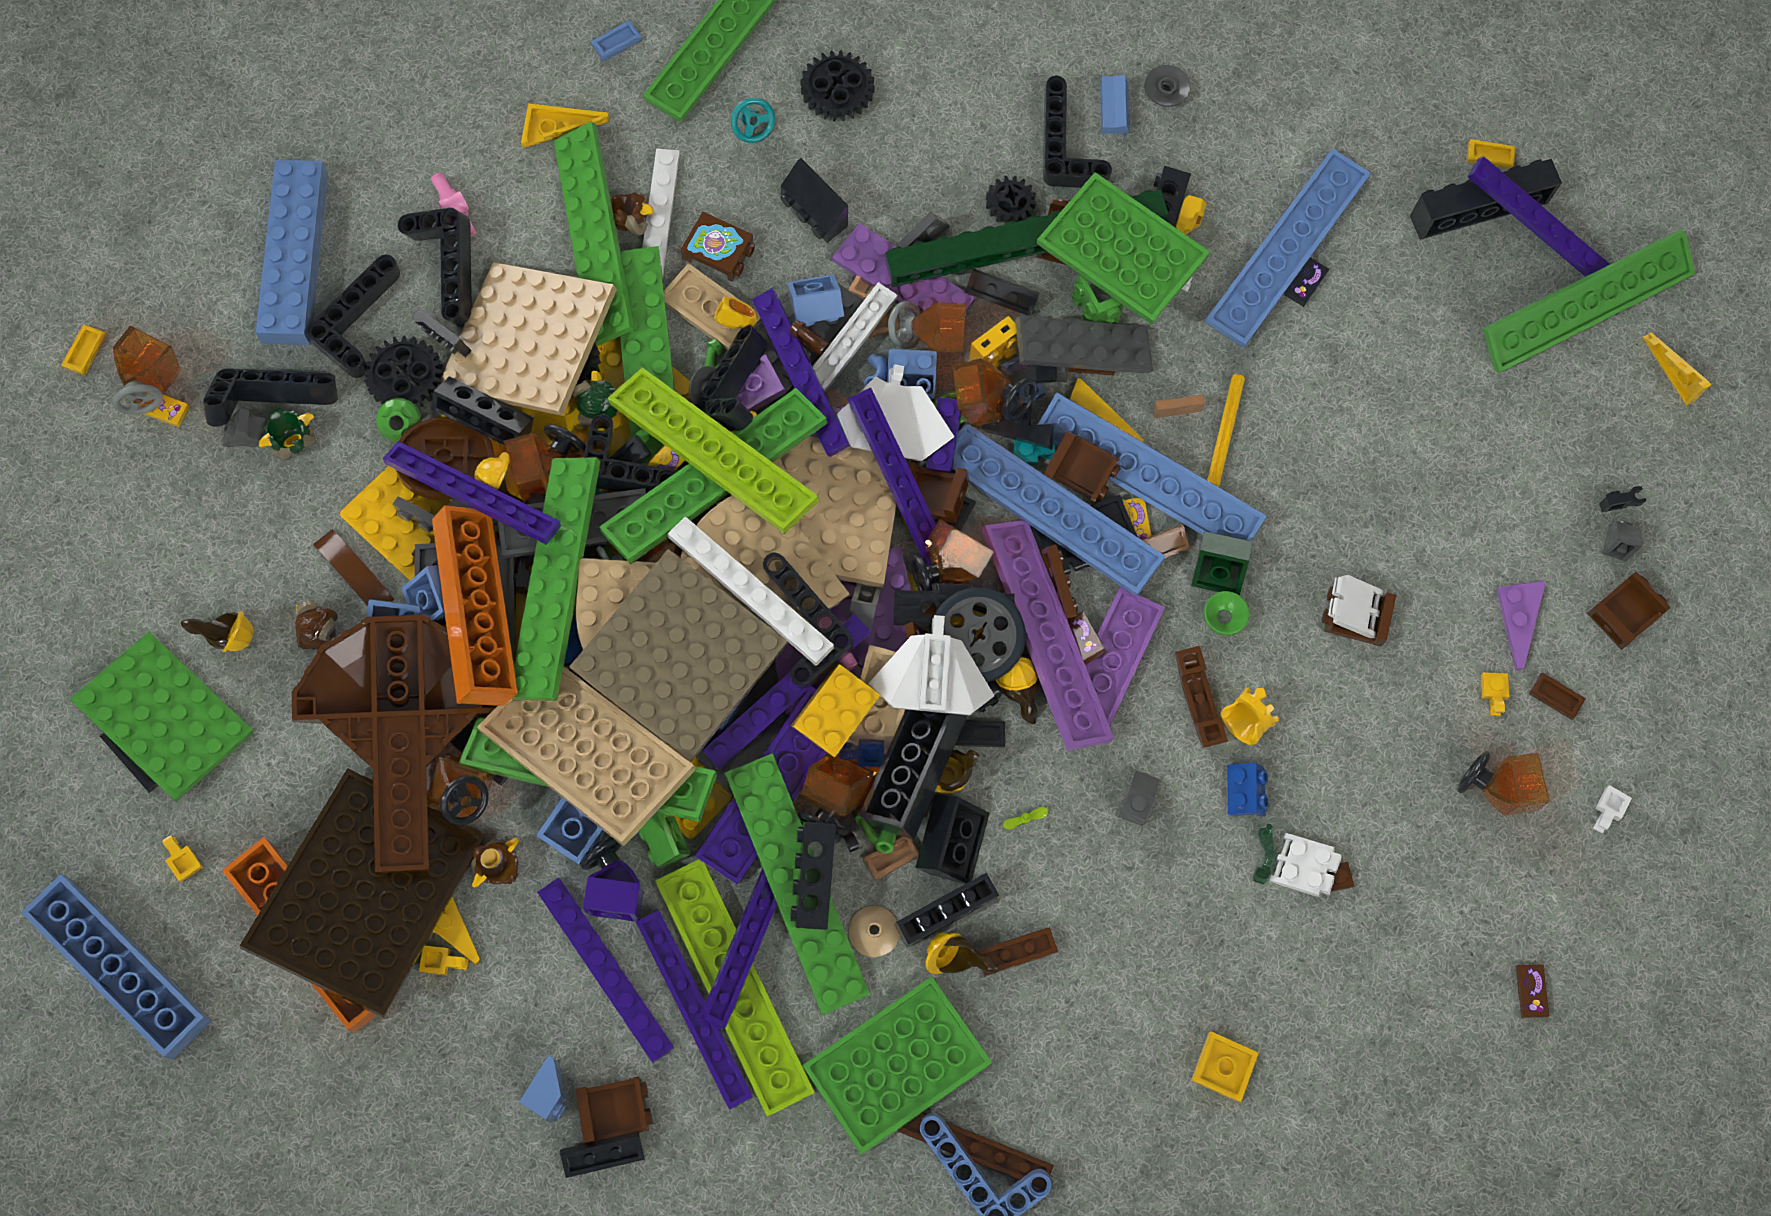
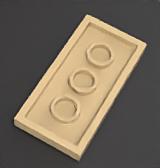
[664,263,762,350]
[845,645,905,754]

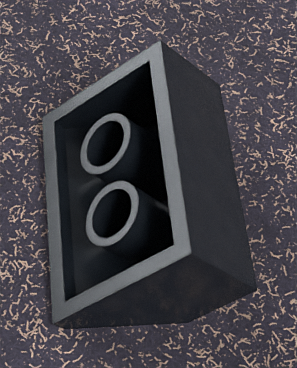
[780,158,848,243]
[915,795,990,884]

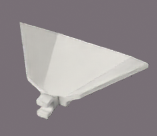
[837,364,954,461]
[868,615,994,715]

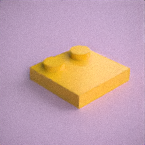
[1191,1032,1259,1102]

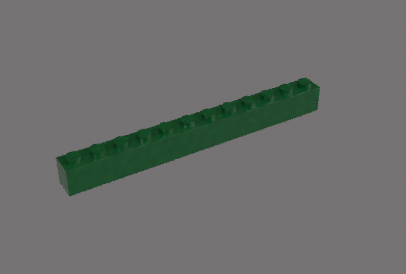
[885,190,1168,287]

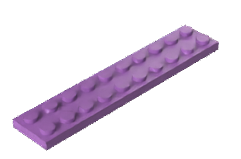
[981,520,1114,751]

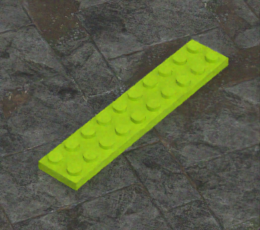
[608,367,819,534]
[655,859,815,1117]

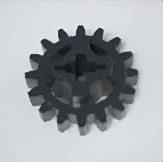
[986,176,1036,223]

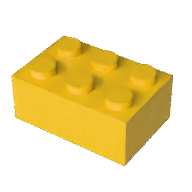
[791,664,880,757]

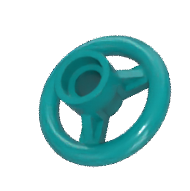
[731,97,775,143]

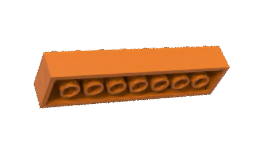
[432,505,518,706]
[221,837,396,1034]

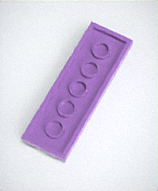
[832,223,975,336]
[1085,587,1165,726]

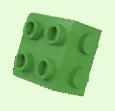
[1071,274,1124,324]

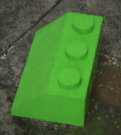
[638,812,691,867]

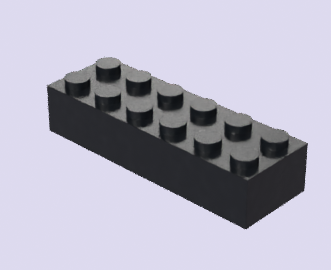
[1410,159,1562,240]
[859,709,968,839]

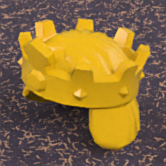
[1221,688,1279,746]

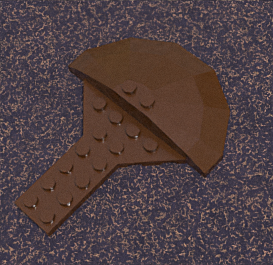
[292,615,497,873]

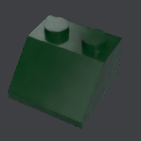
[1191,531,1252,596]

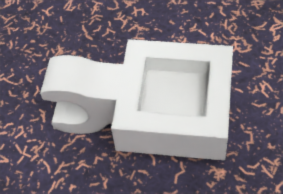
[1593,785,1632,833]

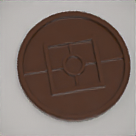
[396,417,494,500]

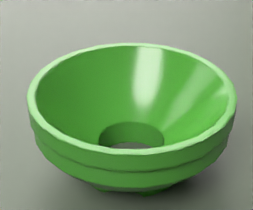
[376,398,422,442]
[1204,591,1249,636]

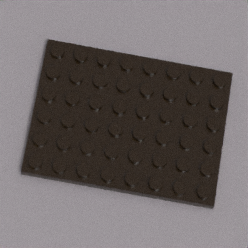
[239,768,486,1018]

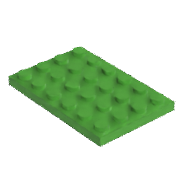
[1037,173,1210,325]
[70,632,253,802]
[802,976,992,1156]

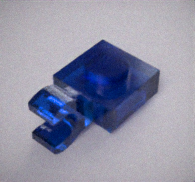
[840,739,884,767]

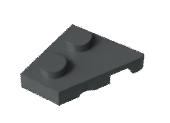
[897,212,950,248]

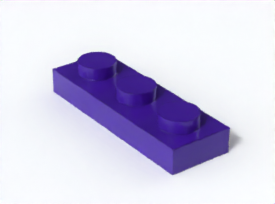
[927,397,963,473]

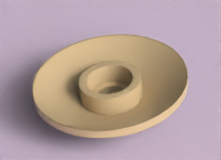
[848,906,900,957]

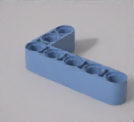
[920,1113,1051,1216]

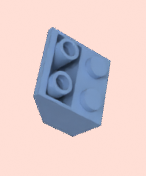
[887,349,937,400]

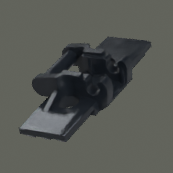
[893,582,1015,639]

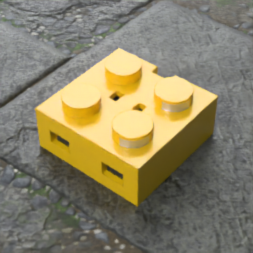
[969,316,1018,375]

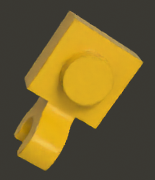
[1481,672,1509,716]
[162,835,204,882]
[419,946,469,976]

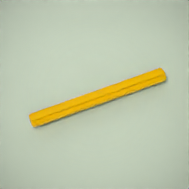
[1207,374,1245,487]

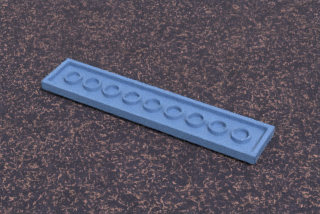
[1205,148,1371,348]
[1038,392,1267,541]
[952,423,1166,597]

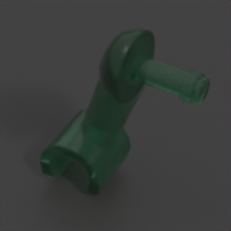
[1252,824,1276,885]

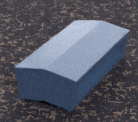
[1100,75,1130,134]

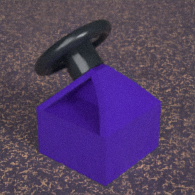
[580,837,644,922]

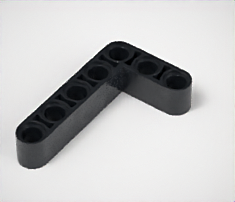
[1043,75,1112,188]
[397,208,472,327]
[307,254,400,378]
[694,325,767,431]
[203,368,338,427]
[584,414,678,494]
[763,552,854,688]

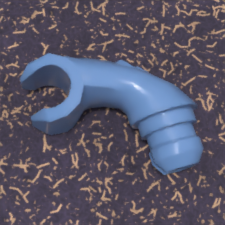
[864,353,887,386]

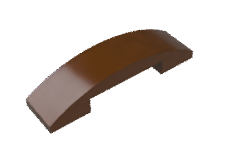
[313,529,395,607]
[1175,646,1228,748]

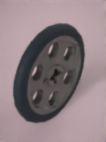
[930,587,1026,682]

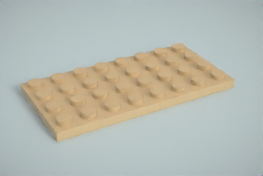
[477,666,696,846]

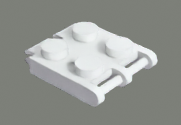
[1328,575,1384,638]
[1269,833,1342,897]

